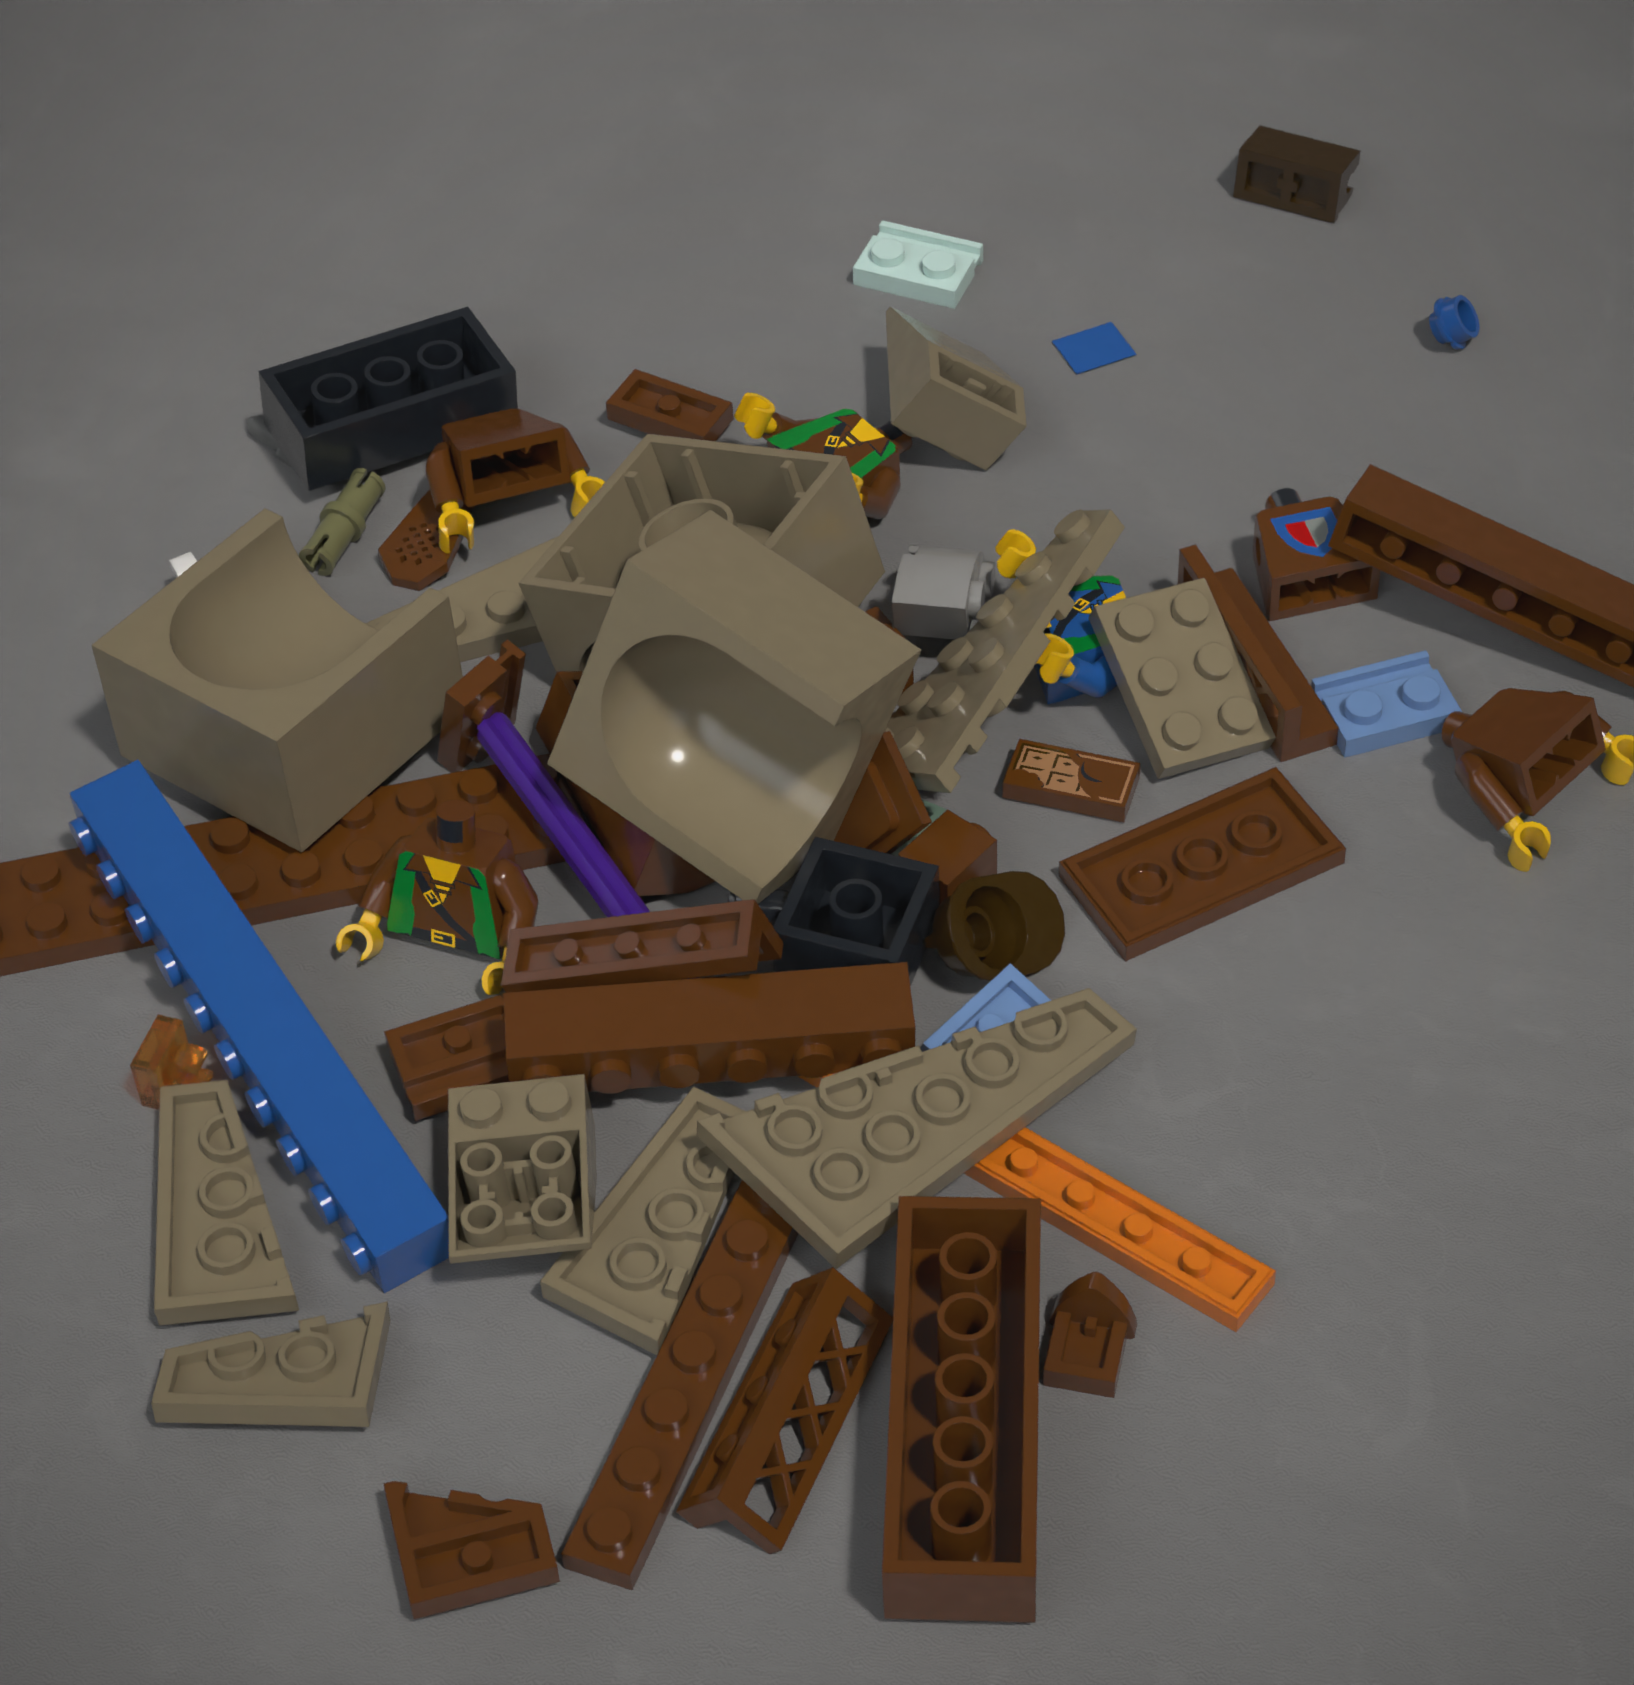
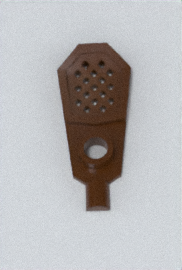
[378,489,474,591]

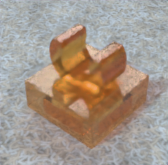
[130,1014,214,1110]

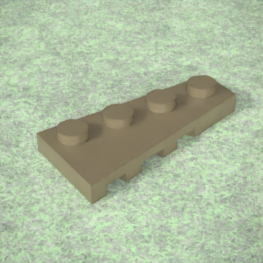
[365,535,560,662]

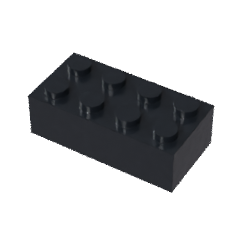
[258,306,518,491]

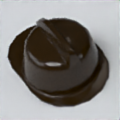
[923,871,1065,981]

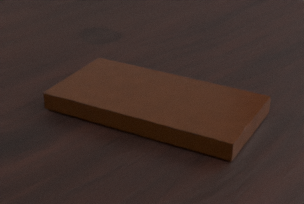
[1059,767,1346,962]

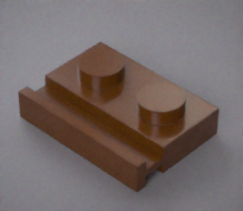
[437,639,526,773]
[384,994,509,1121]

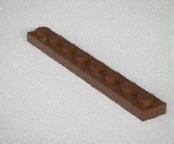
[561,1180,799,1590]

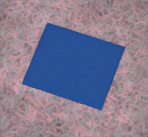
[1052,322,1137,374]

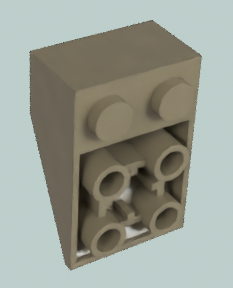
[886,306,1027,471]
[448,1074,597,1264]

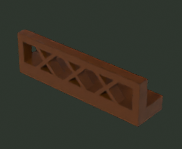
[1178,544,1339,762]
[501,899,783,993]
[676,1267,893,1554]

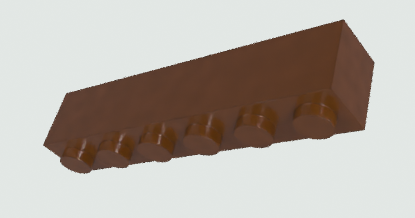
[1328,464,1634,688]
[503,962,916,1094]

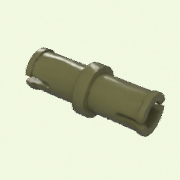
[299,468,386,576]

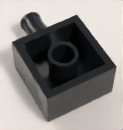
[728,837,940,986]

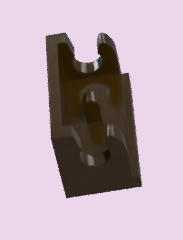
[1233,125,1361,223]

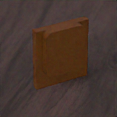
[834,731,932,854]

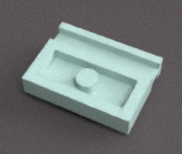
[853,220,983,309]

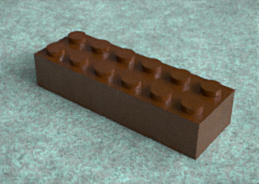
[882,1196,1041,1623]

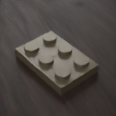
[1088,578,1276,779]

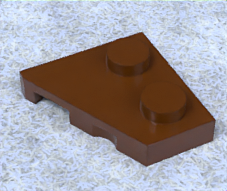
[383,1481,560,1620]

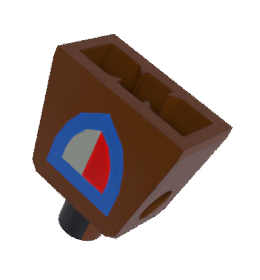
[1253,488,1380,622]

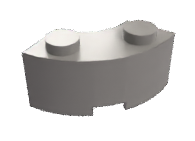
[892,545,995,639]

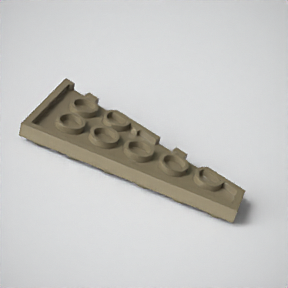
[884,509,1125,793]
[697,988,1137,1269]

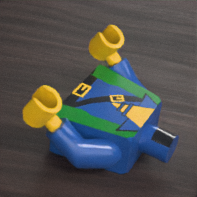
[995,529,1126,704]

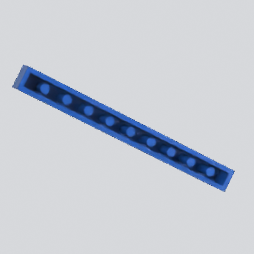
[68,759,449,1294]

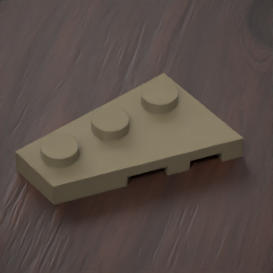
[151,1301,391,1427]

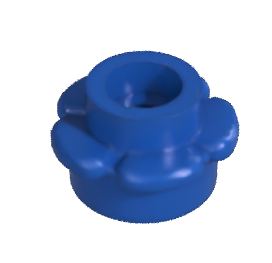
[1429,295,1480,350]

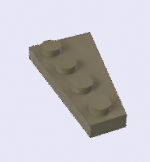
[154,1080,299,1326]
[540,1087,746,1355]

